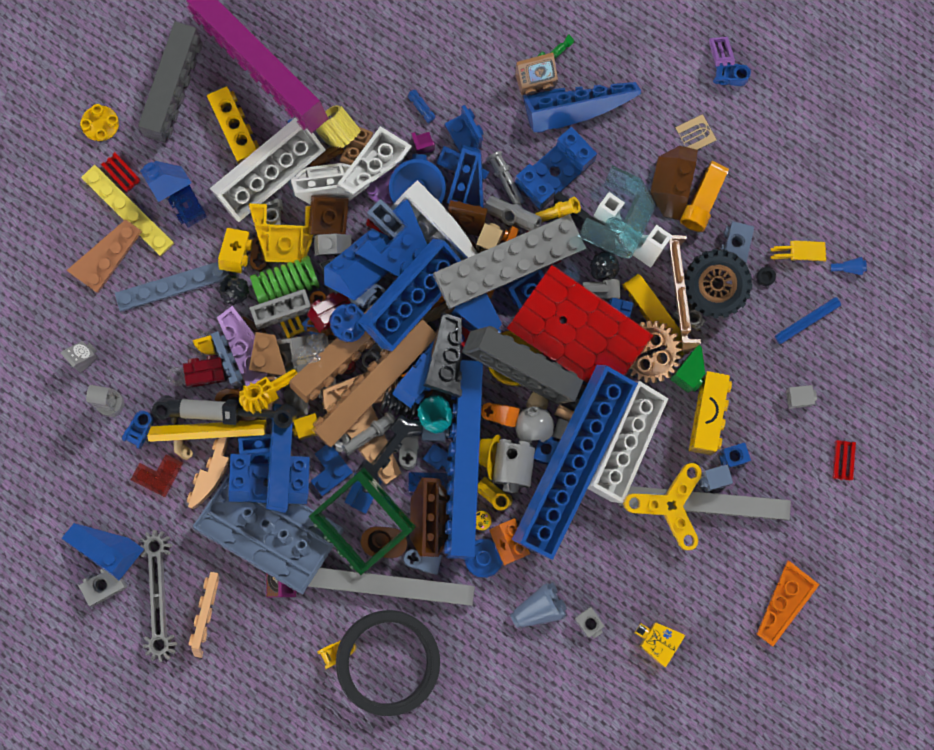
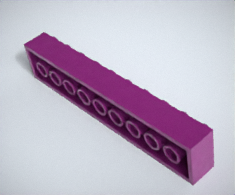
[186,0,329,134]

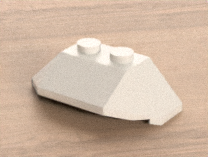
[291,163,370,205]

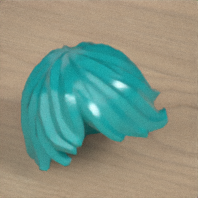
[417,395,452,434]

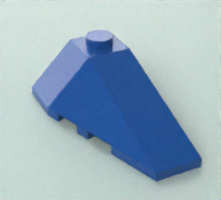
[61,523,144,580]

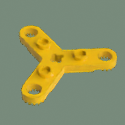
[623,463,702,550]

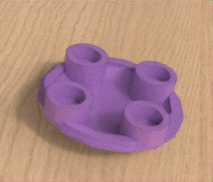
[366,169,394,204]

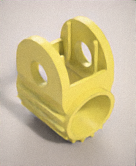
[316,105,361,148]

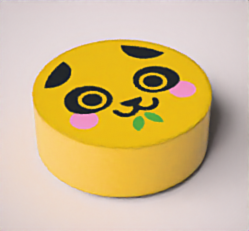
[476,511,491,531]

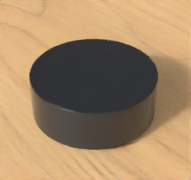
[756,267,776,286]

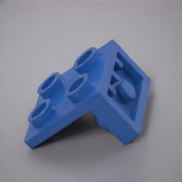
[444,105,484,153]

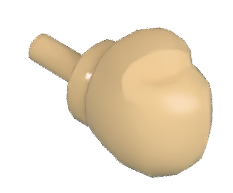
[526,392,548,410]

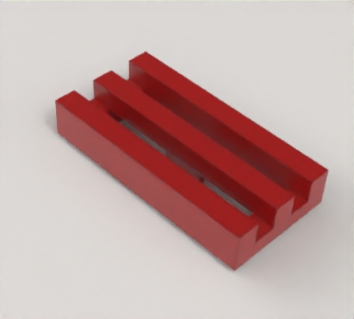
[101,152,141,193]
[833,440,856,481]

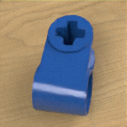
[713,63,751,86]
[122,411,154,449]

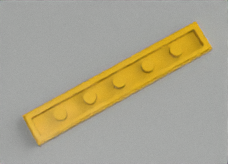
[147,420,267,442]

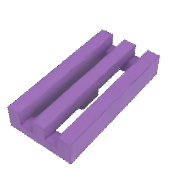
[709,37,735,66]

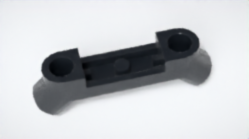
[354,414,423,493]

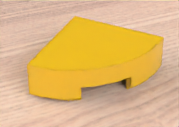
[192,335,216,355]

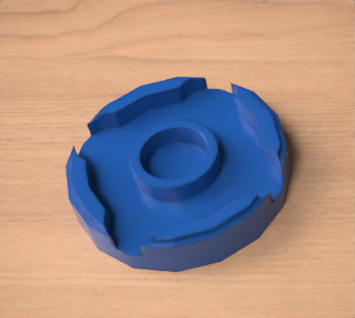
[465,539,503,578]

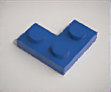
[311,445,353,497]

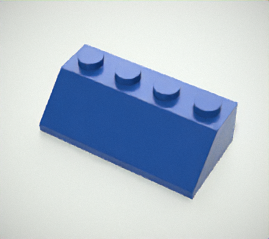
[324,228,390,301]

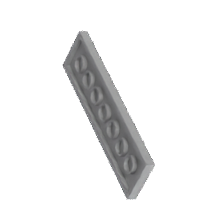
[433,214,586,309]

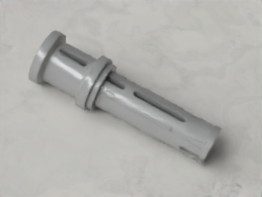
[487,151,525,205]
[342,412,395,456]

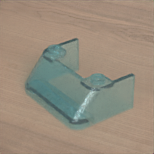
[579,165,655,258]

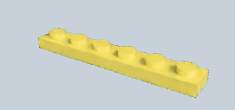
[81,165,174,257]

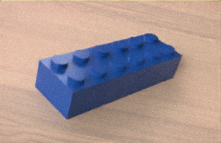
[358,239,461,351]

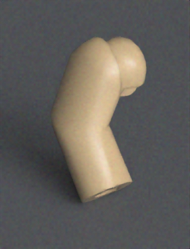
[174,440,193,460]

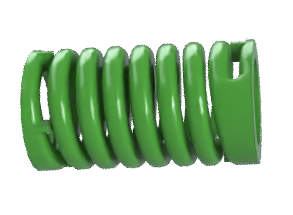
[250,256,320,304]

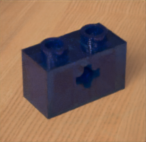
[167,185,207,228]

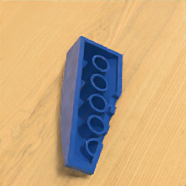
[523,82,641,132]

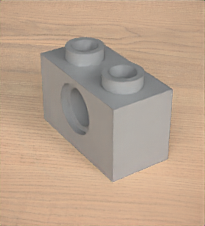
[79,569,128,607]

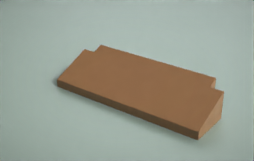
[669,235,701,354]

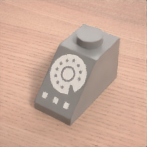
[61,341,98,373]

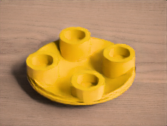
[80,104,119,141]

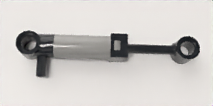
[152,395,298,428]

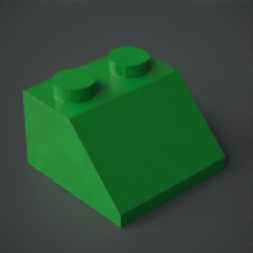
[670,345,705,393]

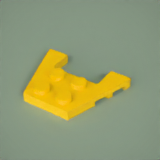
[249,203,313,263]

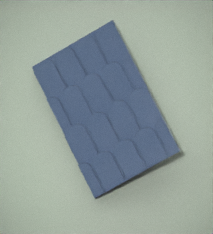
[193,472,344,595]

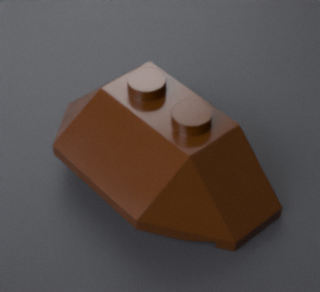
[650,145,698,221]
[410,478,450,557]

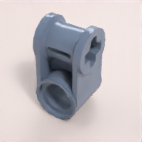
[403,550,442,575]

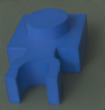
[423,444,451,472]

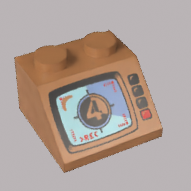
[515,53,558,95]

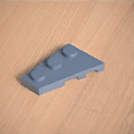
[211,331,244,389]

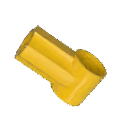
[477,477,512,510]

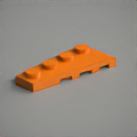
[756,560,820,647]

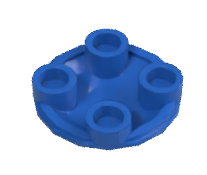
[330,303,365,342]

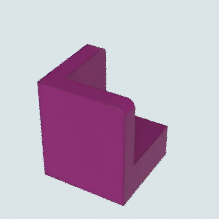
[411,132,435,154]

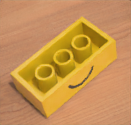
[689,371,732,455]

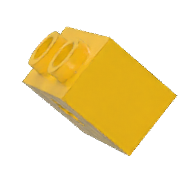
[218,228,253,273]

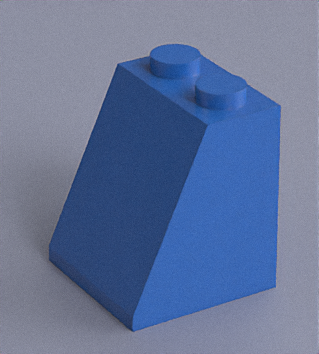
[450,293,502,333]

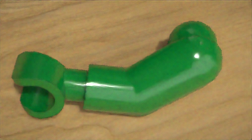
[538,34,574,59]

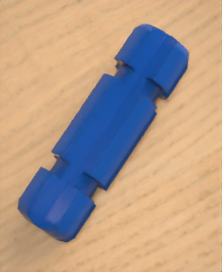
[408,89,435,123]

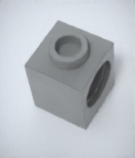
[786,385,817,409]
[574,607,605,639]

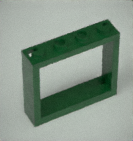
[309,468,416,576]

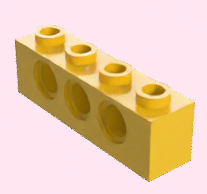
[207,86,259,165]

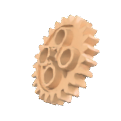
[630,321,683,383]

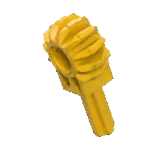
[239,369,298,414]

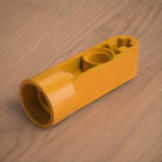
[680,161,729,232]

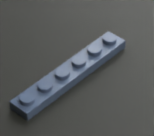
[115,262,229,312]

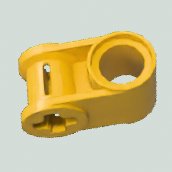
[317,640,356,669]

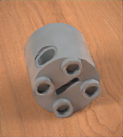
[492,439,535,493]

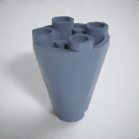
[510,582,567,628]

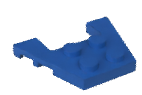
[354,199,427,277]

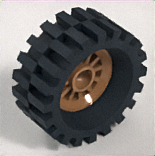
[684,249,753,318]

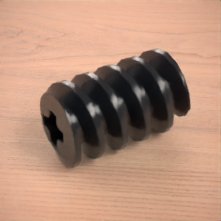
[381,388,423,420]

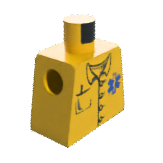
[635,623,685,667]

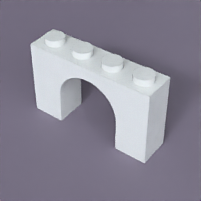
[593,192,672,268]

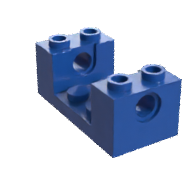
[515,126,597,210]
[229,454,310,504]

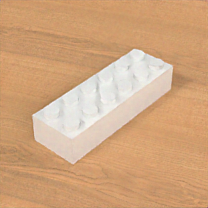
[210,118,325,222]
[587,381,668,503]

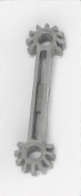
[140,530,177,662]

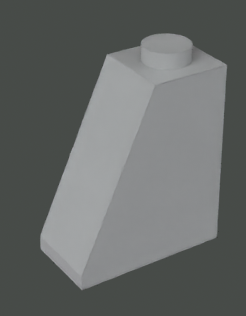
[314,234,351,256]

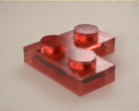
[131,454,184,498]

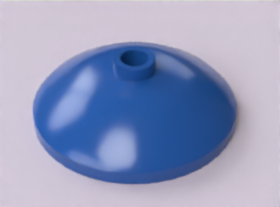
[389,159,446,204]

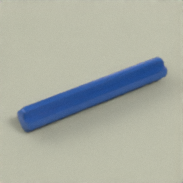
[775,297,841,344]

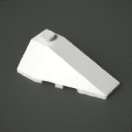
[338,126,412,195]

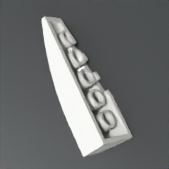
[391,180,478,261]

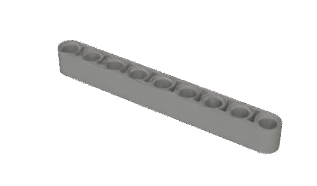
[618,486,791,521]
[309,568,475,606]

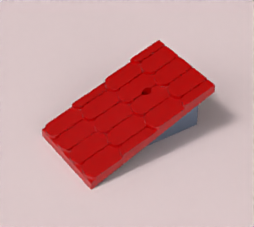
[507,265,654,383]

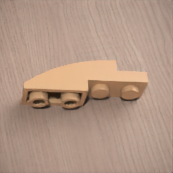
[187,437,230,509]

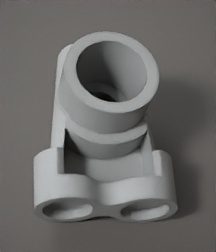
[262,199,283,225]
[672,301,706,331]

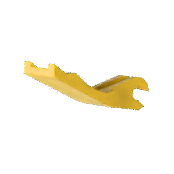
[771,241,826,261]

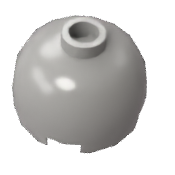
[515,406,554,443]

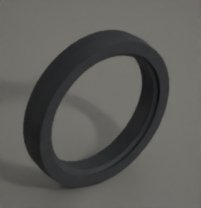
[336,610,440,716]

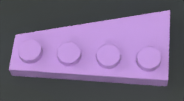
[217,306,269,386]

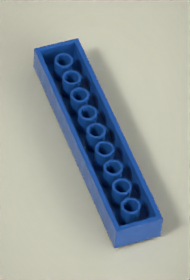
[444,360,483,560]
[512,365,638,560]

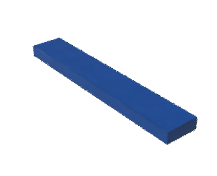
[266,403,293,513]

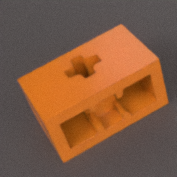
[489,518,530,566]

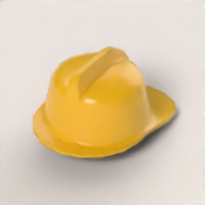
[479,435,502,480]

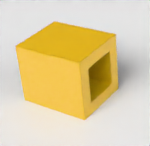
[292,413,317,440]

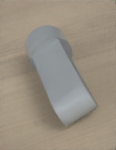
[86,385,124,417]

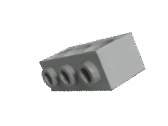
[249,289,311,330]

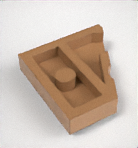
[249,332,286,376]

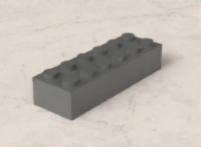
[138,21,203,143]
[462,326,583,404]

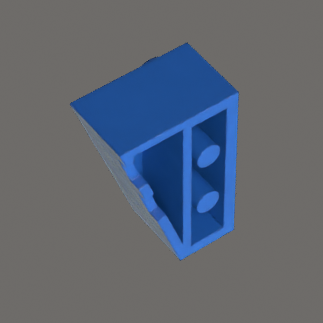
[447,145,484,208]

